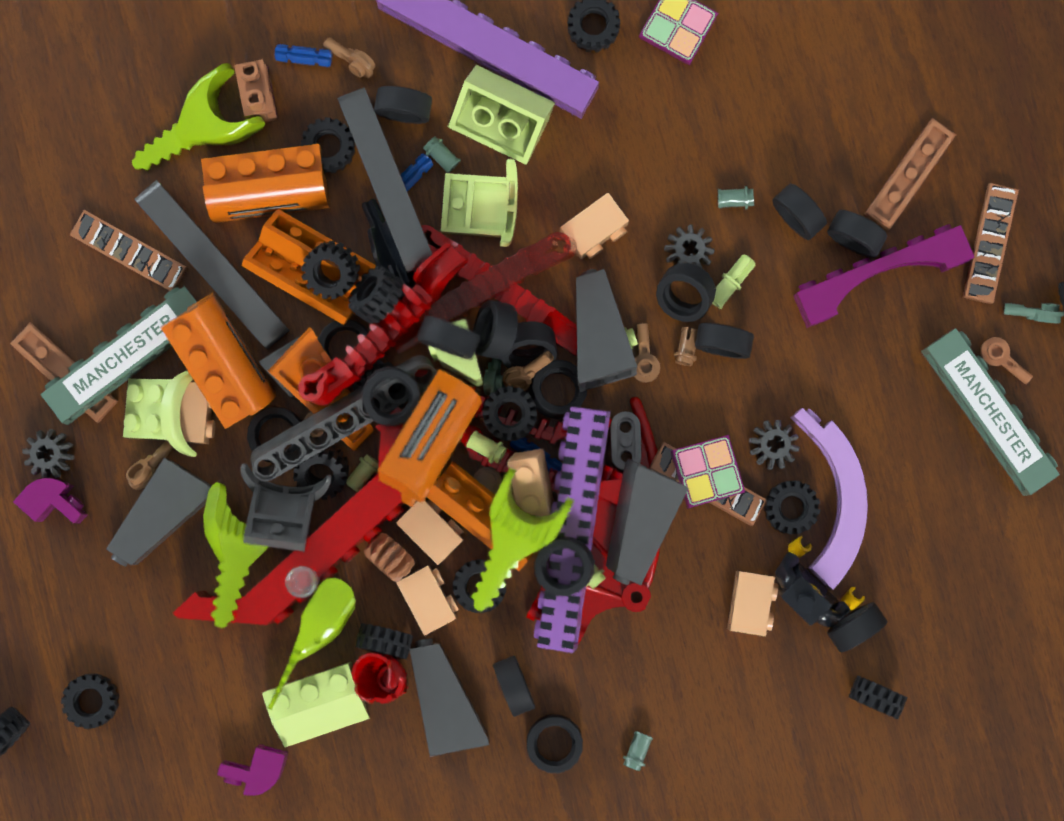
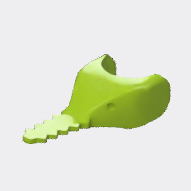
[132,63,265,171]
[472,467,574,611]
[203,482,268,628]
[268,578,356,710]

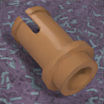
[674,327,698,366]

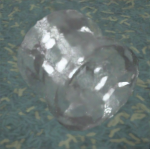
[286,567,319,597]

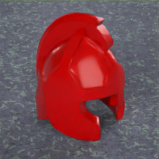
[352,652,409,704]

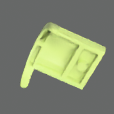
[441,159,518,247]
[123,370,197,457]

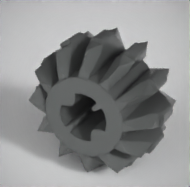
[664,225,715,268]
[749,420,800,470]
[22,429,75,479]

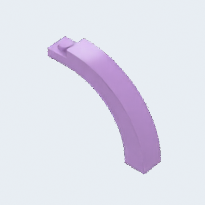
[790,408,868,590]

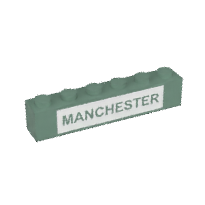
[40,286,197,425]
[921,328,1060,496]

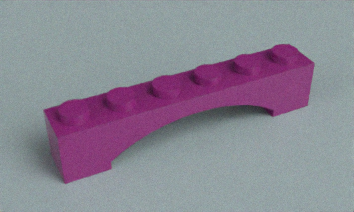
[793,224,975,328]

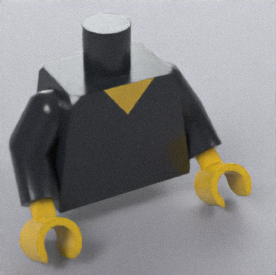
[775,536,865,627]

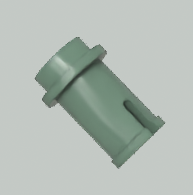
[423,136,461,173]
[718,186,754,209]
[623,731,653,771]

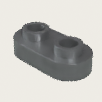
[611,411,641,472]

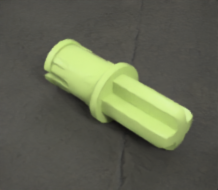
[712,254,756,309]

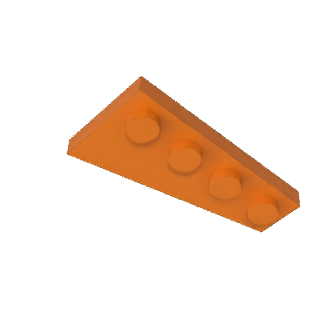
[268,327,374,451]

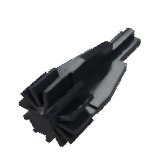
[361,199,417,300]

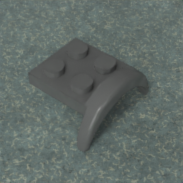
[241,463,331,551]

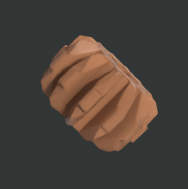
[364,533,415,582]

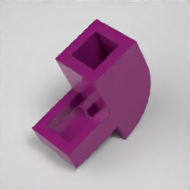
[13,478,88,523]
[217,744,288,796]

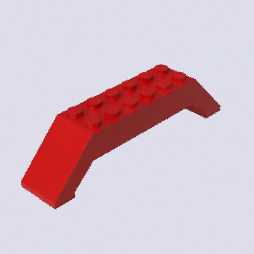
[173,407,407,625]

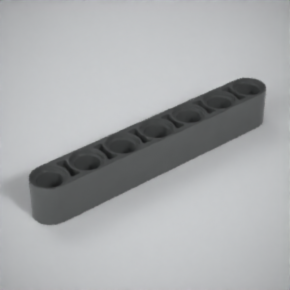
[337,87,432,273]
[134,180,290,350]
[250,355,437,481]

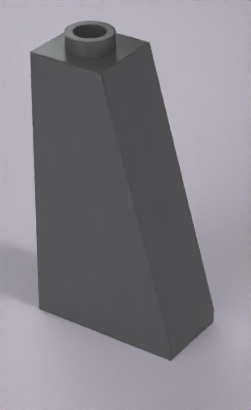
[576,269,637,392]
[106,458,212,567]
[606,459,688,585]
[409,638,490,757]

